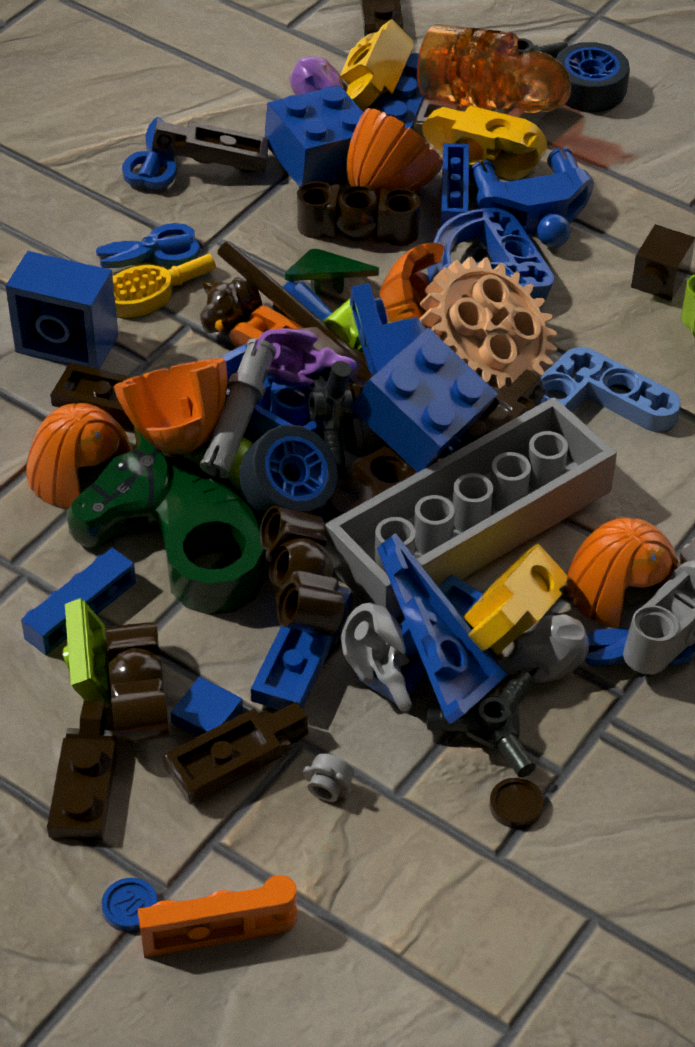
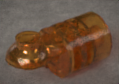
[417,24,572,113]

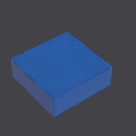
[170,677,243,737]

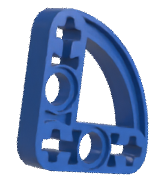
[427,208,555,300]

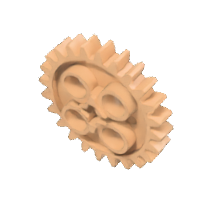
[420,257,557,389]

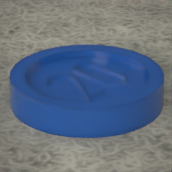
[102,878,158,932]

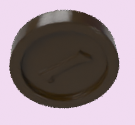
[489,778,544,829]

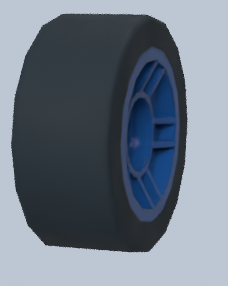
[552,42,630,112]
[239,425,339,517]

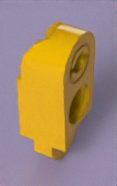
[340,19,414,111]
[422,105,547,180]
[463,543,567,655]

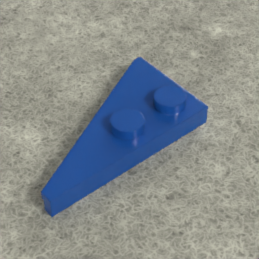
[377,533,507,724]

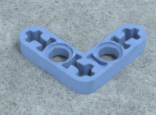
[536,347,681,432]

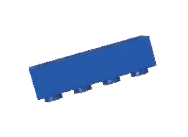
[441,143,469,226]
[21,547,136,655]

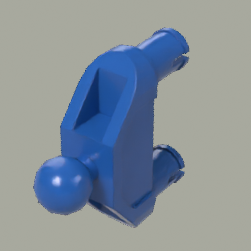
[469,147,594,248]

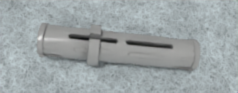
[200,338,277,478]

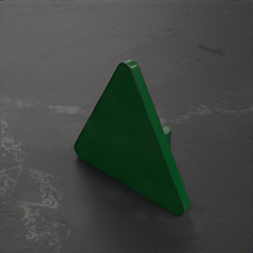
[285,249,379,295]

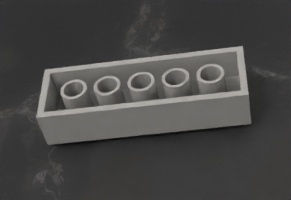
[325,397,617,618]

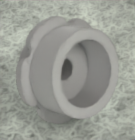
[303,754,355,802]

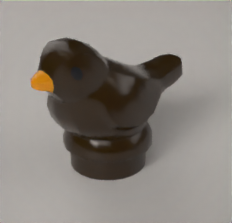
[200,277,263,333]

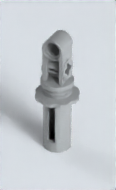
[623,537,695,674]

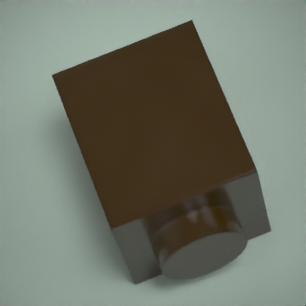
[631,224,695,301]

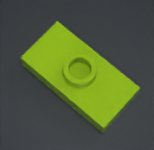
[63,598,111,708]

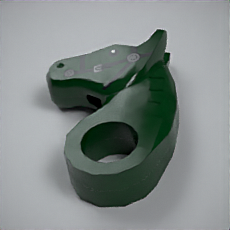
[67,426,265,615]

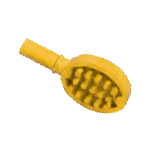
[113,254,216,318]

